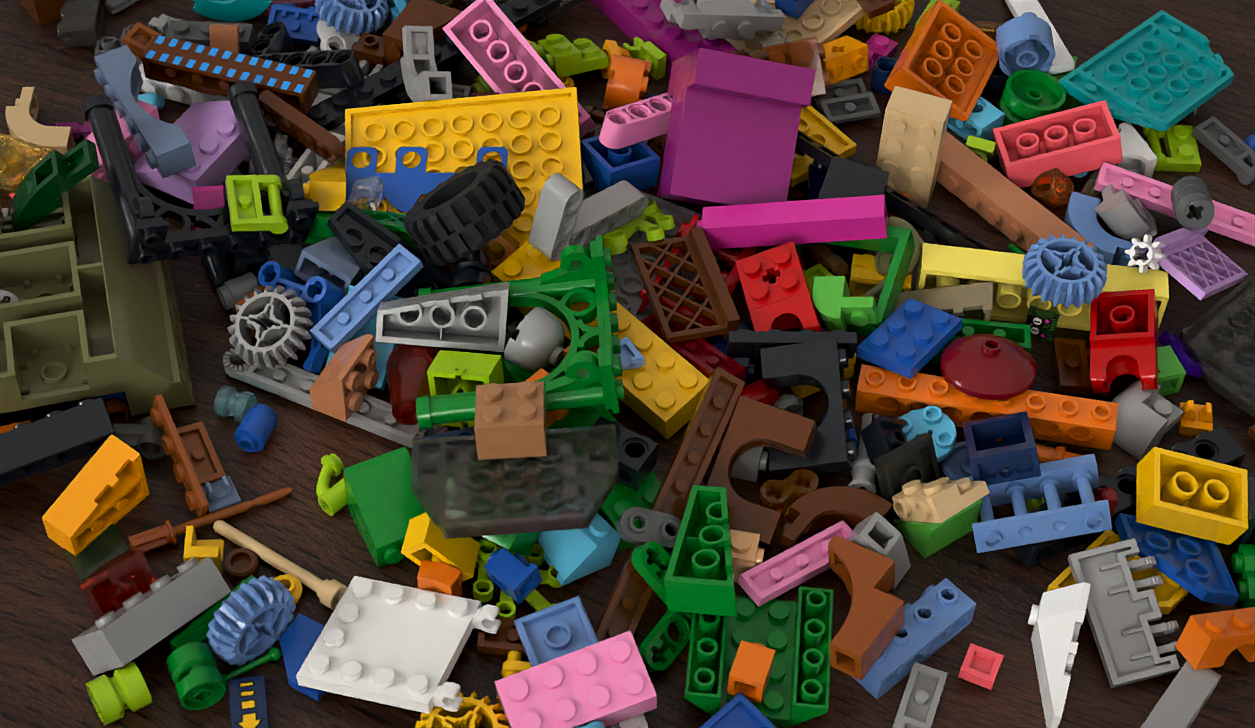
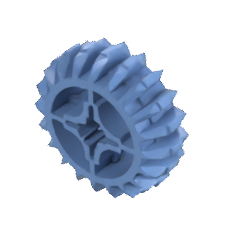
[315,0,389,37]
[1022,234,1107,309]
[206,575,296,666]

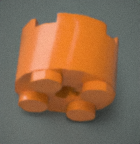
[603,54,652,110]

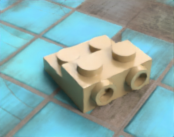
[891,477,990,523]

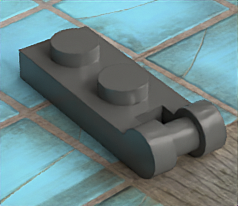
[1191,116,1255,185]

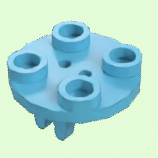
[898,405,957,463]

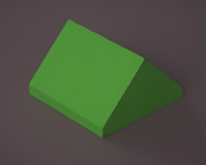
[893,499,983,559]

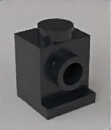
[860,415,907,465]

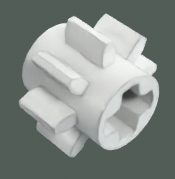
[1125,235,1167,273]

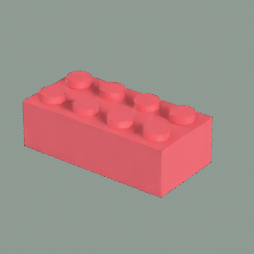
[993,100,1123,189]

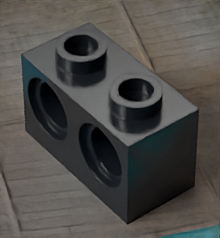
[579,416,658,491]

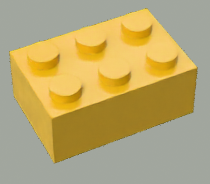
[1136,447,1248,545]

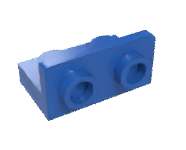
[267,3,321,46]

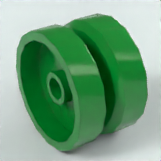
[997,69,1067,126]

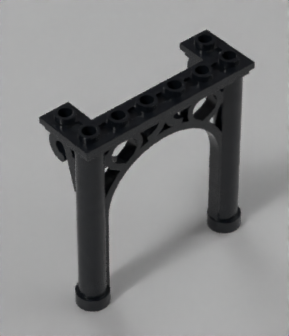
[81,81,319,265]

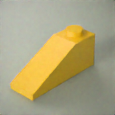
[303,162,346,211]

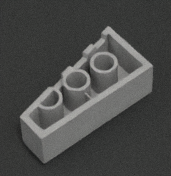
[375,282,510,352]
[72,557,231,676]

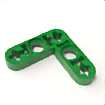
[631,541,692,673]

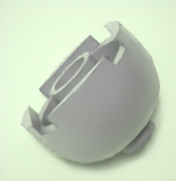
[504,306,565,371]

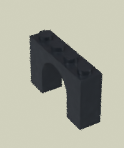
[760,338,857,480]

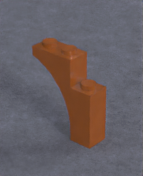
[828,535,904,680]

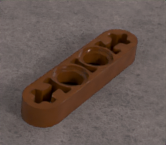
[258,90,346,164]

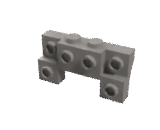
[660,0,785,41]

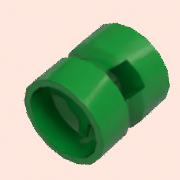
[166,642,226,711]

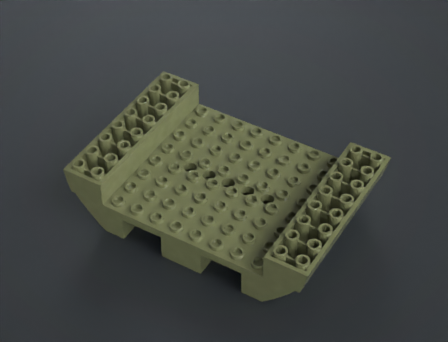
[0,176,195,416]

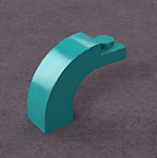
[192,0,272,22]

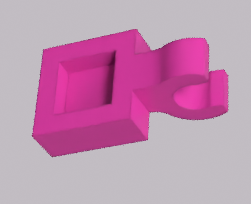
[865,33,899,72]

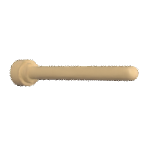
[213,520,347,610]

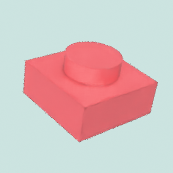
[958,643,1004,690]

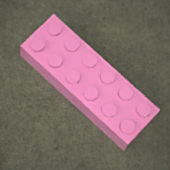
[442,0,596,139]

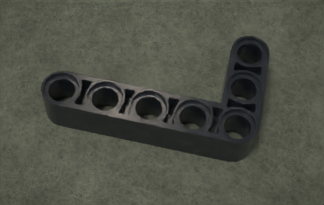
[244,21,365,89]

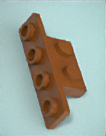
[149,394,225,518]

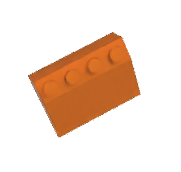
[884,0,1002,122]

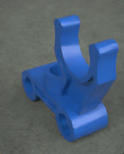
[258,261,344,375]

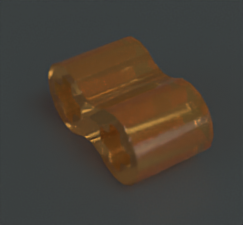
[758,469,819,519]

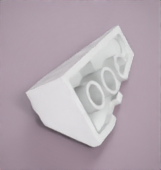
[1028,582,1091,728]

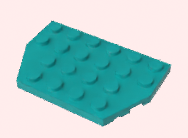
[1059,10,1234,132]

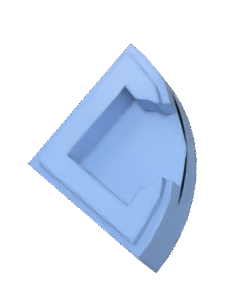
[615,337,645,370]

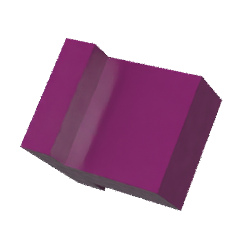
[657,47,816,207]

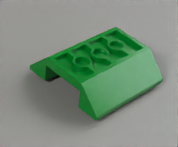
[684,586,834,727]

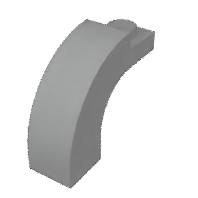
[400,25,453,102]

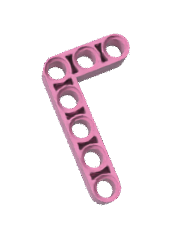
[599,92,673,149]

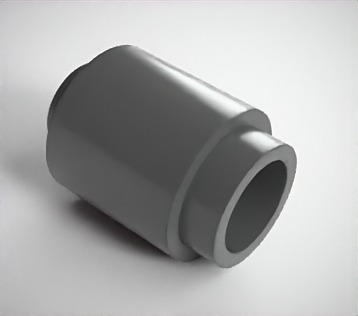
[217,272,262,311]

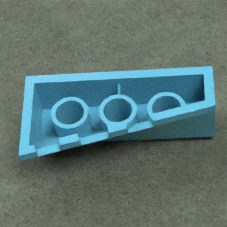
[508,457,621,586]

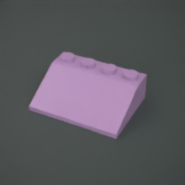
[133,100,265,204]

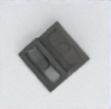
[811,78,881,124]

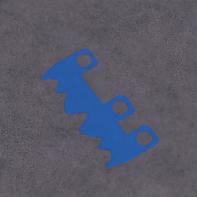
[345,147,508,213]

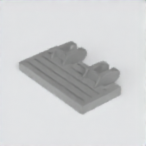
[1067,538,1180,688]

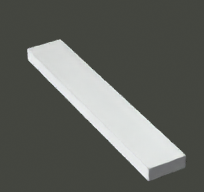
[1005,0,1075,75]

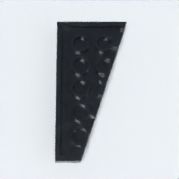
[327,201,454,360]

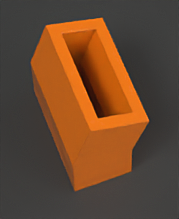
[417,560,463,597]

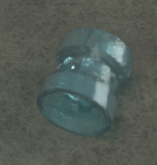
[214,385,257,422]

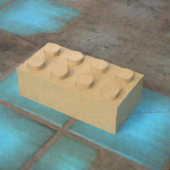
[876,86,952,208]

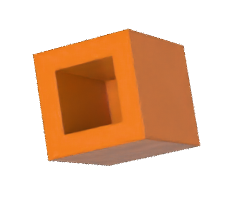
[727,640,775,704]

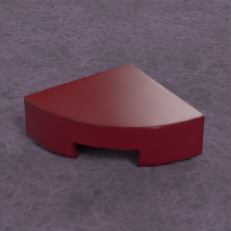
[1094,487,1118,519]

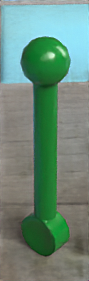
[221,647,282,687]

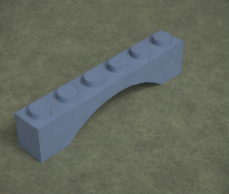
[93,45,196,178]

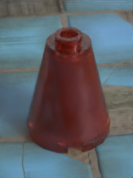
[385,344,440,425]

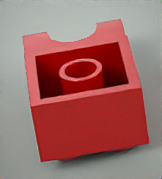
[735,241,823,332]
[1090,289,1158,393]

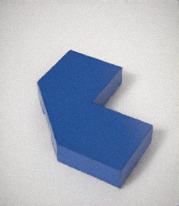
[279,613,326,701]

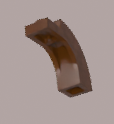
[779,486,893,554]

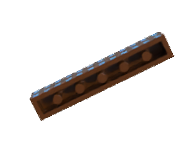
[142,35,319,115]

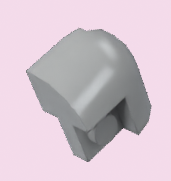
[1094,184,1158,241]
[1112,379,1184,461]

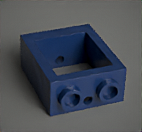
[962,411,1041,486]

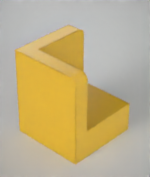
[183,525,225,575]

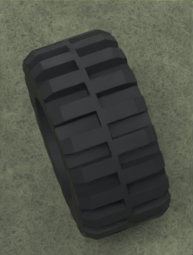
[404,159,525,266]

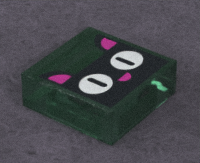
[1025,305,1060,342]

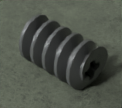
[1171,176,1215,230]

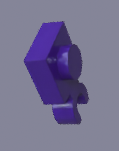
[1158,330,1209,378]

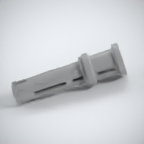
[848,413,880,494]

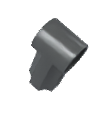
[113,417,165,460]

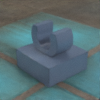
[201,475,242,514]

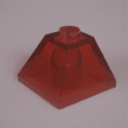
[78,548,157,619]

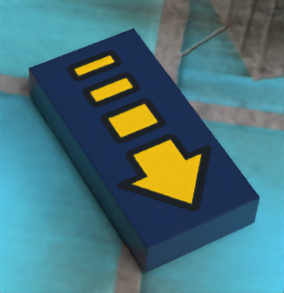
[228,675,269,728]

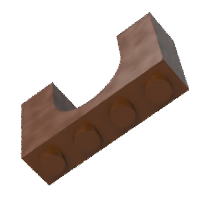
[703,396,817,550]

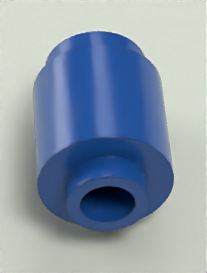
[234,404,277,452]

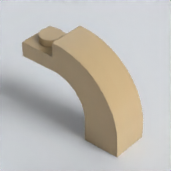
[5,87,75,163]

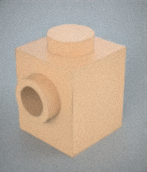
[730,529,765,582]

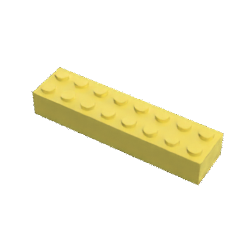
[914,243,1169,331]

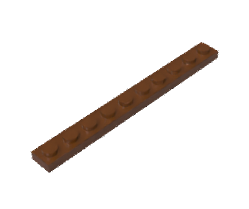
[594,367,746,642]

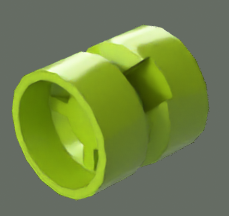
[85,661,152,726]

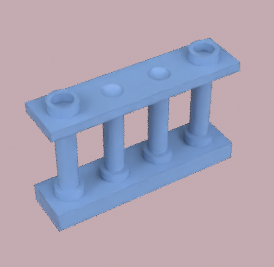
[962,454,1112,553]

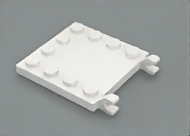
[296,576,501,714]

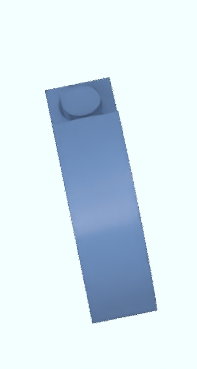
[1064,191,1147,268]

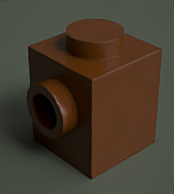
[351,32,385,74]

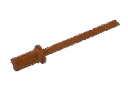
[128,487,292,556]

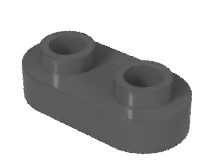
[616,507,682,551]

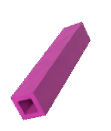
[697,195,888,249]

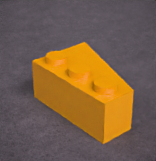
[42,434,150,557]

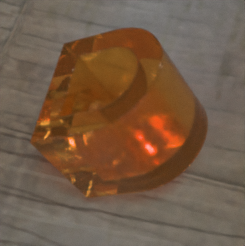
[1031,168,1074,208]

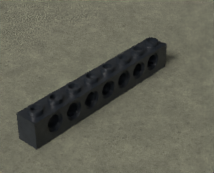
[1012,427,1246,569]

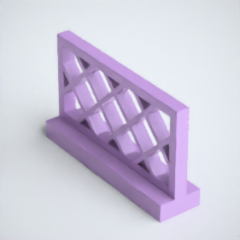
[1142,227,1249,300]

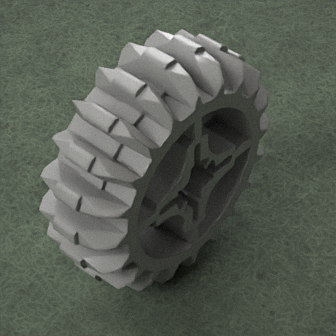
[227,285,314,370]

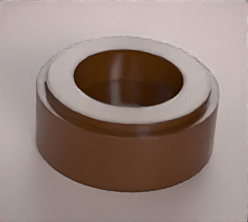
[224,548,259,582]

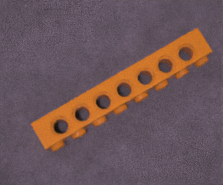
[855,364,1119,450]

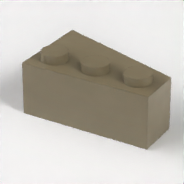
[895,282,993,321]

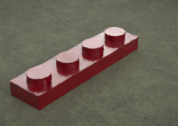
[640,314,746,380]

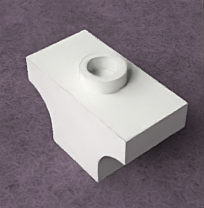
[1115,122,1158,178]

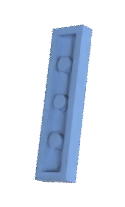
[310,244,423,354]

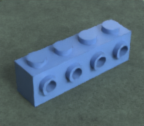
[851,578,976,699]

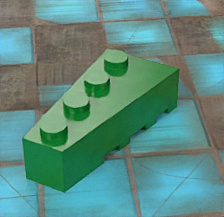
[664,485,737,617]

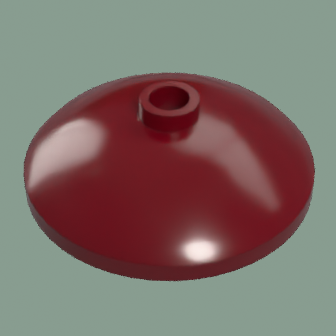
[940,333,1037,400]

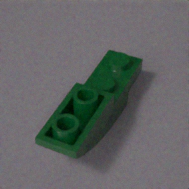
[10,139,100,232]

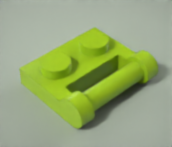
[1142,125,1201,172]
[225,175,288,234]

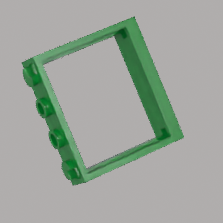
[795,226,915,337]

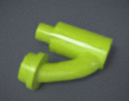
[316,453,347,516]

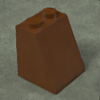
[383,0,462,68]

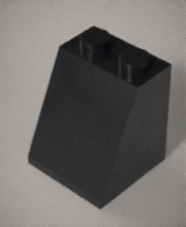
[818,156,890,257]

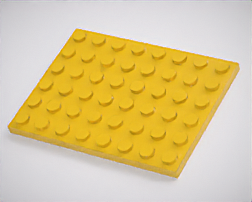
[345,87,587,253]

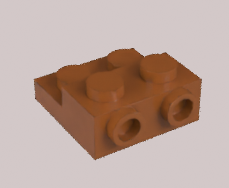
[761,36,831,96]

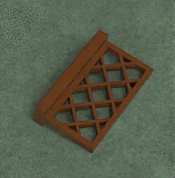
[630,227,740,344]

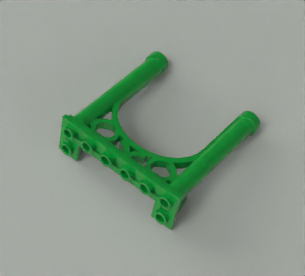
[416,235,625,430]

